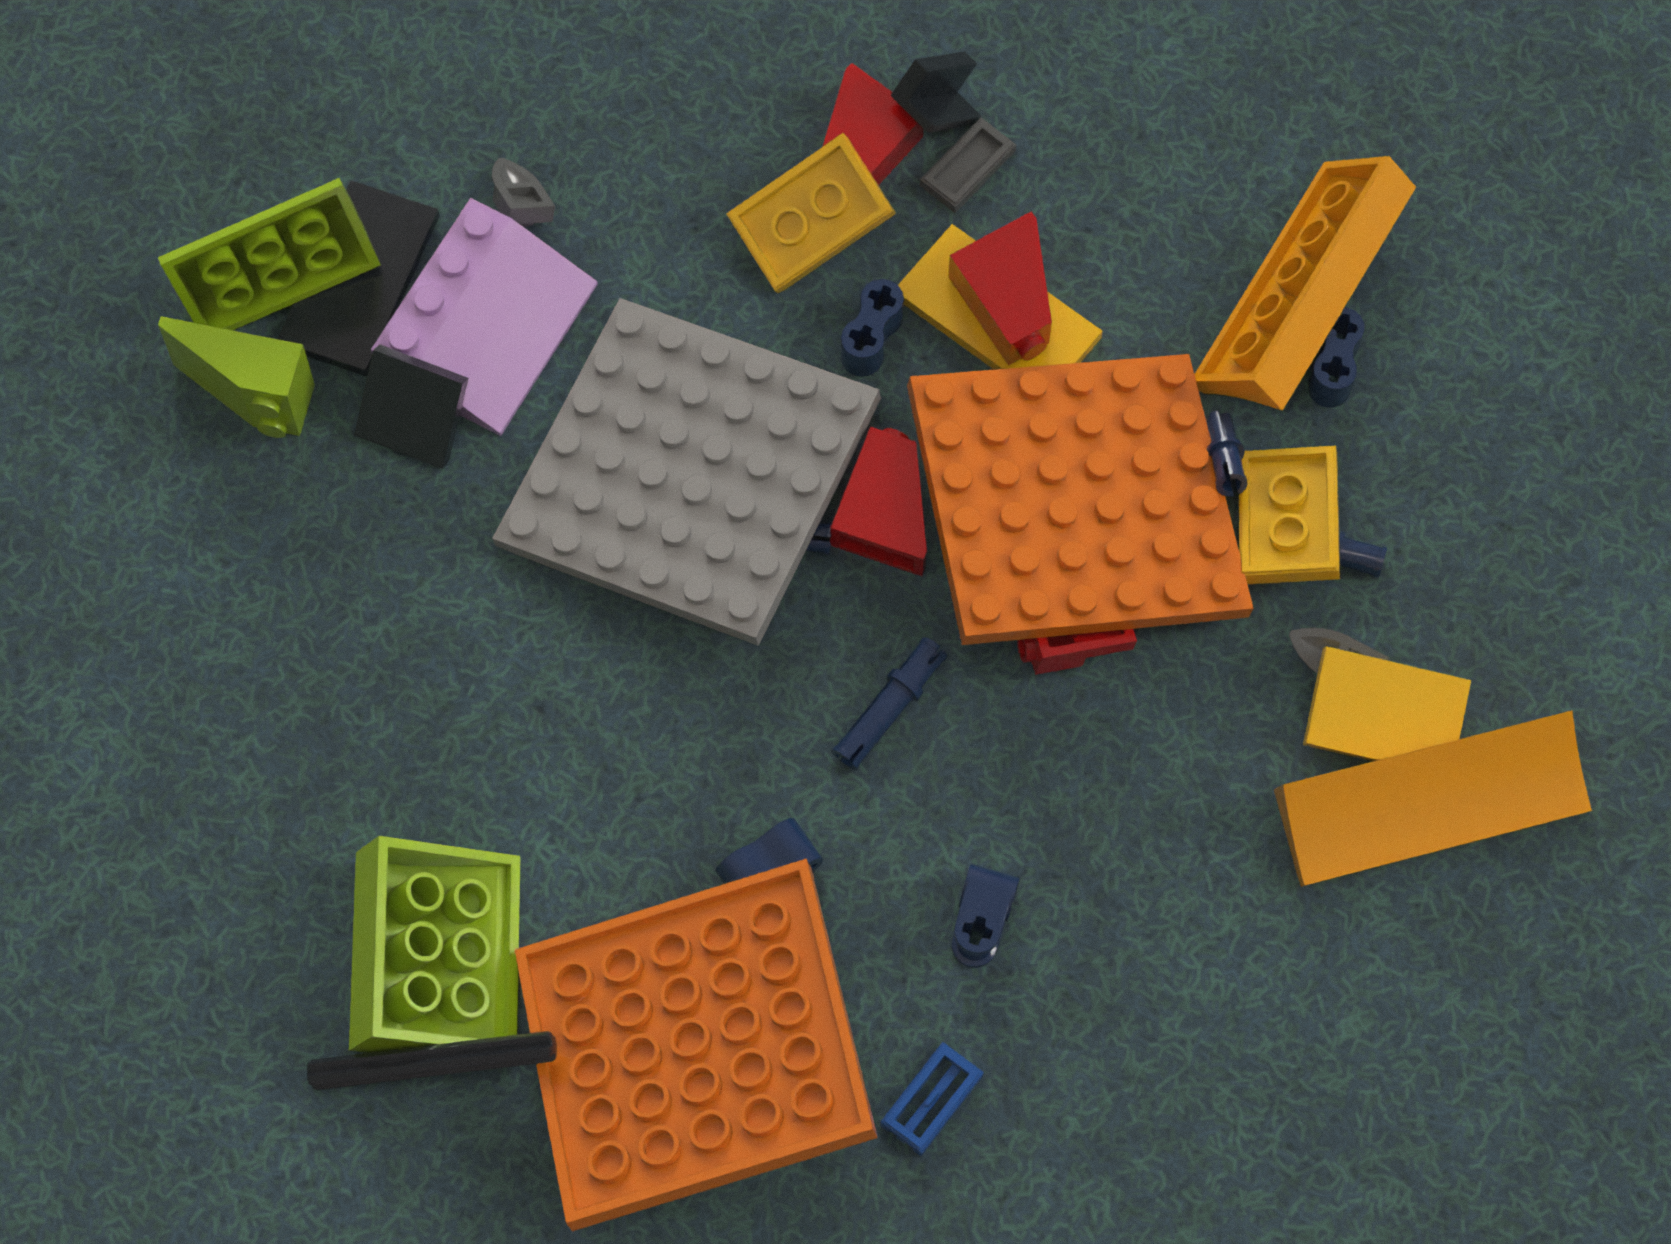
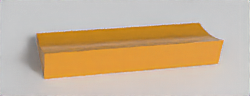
[1194,156,1416,411]
[1274,710,1592,887]

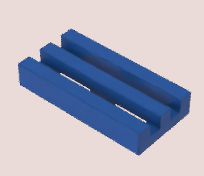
[880,1042,984,1156]

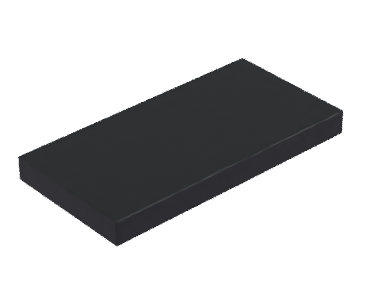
[278,181,439,377]

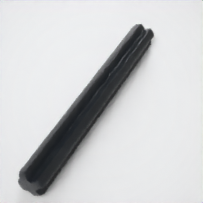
[307,1031,557,1090]

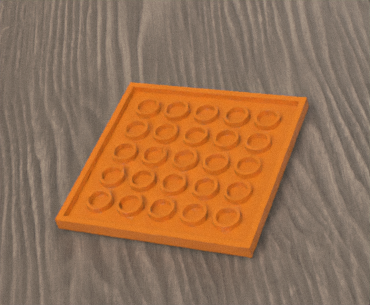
[907,354,1254,645]
[515,858,878,1231]

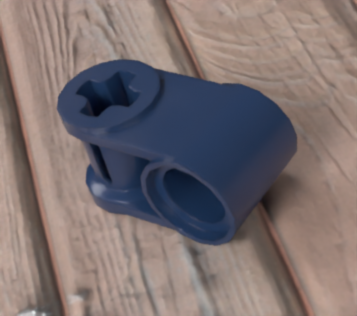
[952,864,1020,968]

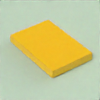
[726,133,896,293]
[1239,445,1340,584]
[1303,646,1471,761]

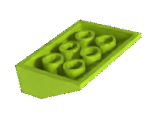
[158,178,381,330]
[349,836,520,1053]

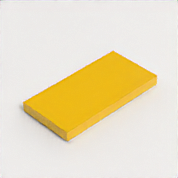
[898,224,1103,370]

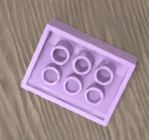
[371,198,598,436]

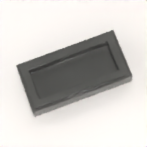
[919,118,1016,213]

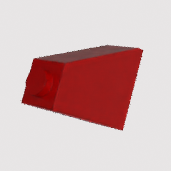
[822,63,924,186]
[948,211,1052,366]
[830,427,927,576]

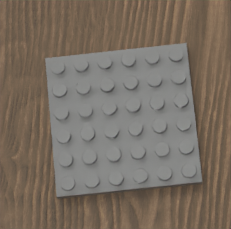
[492,298,881,646]

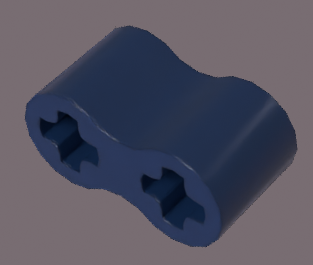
[841,279,904,377]
[1308,307,1364,408]
[715,818,823,884]

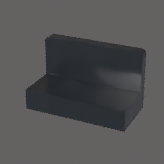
[890,51,981,133]

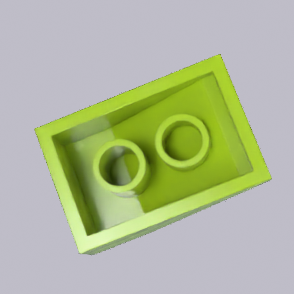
[158,316,315,438]

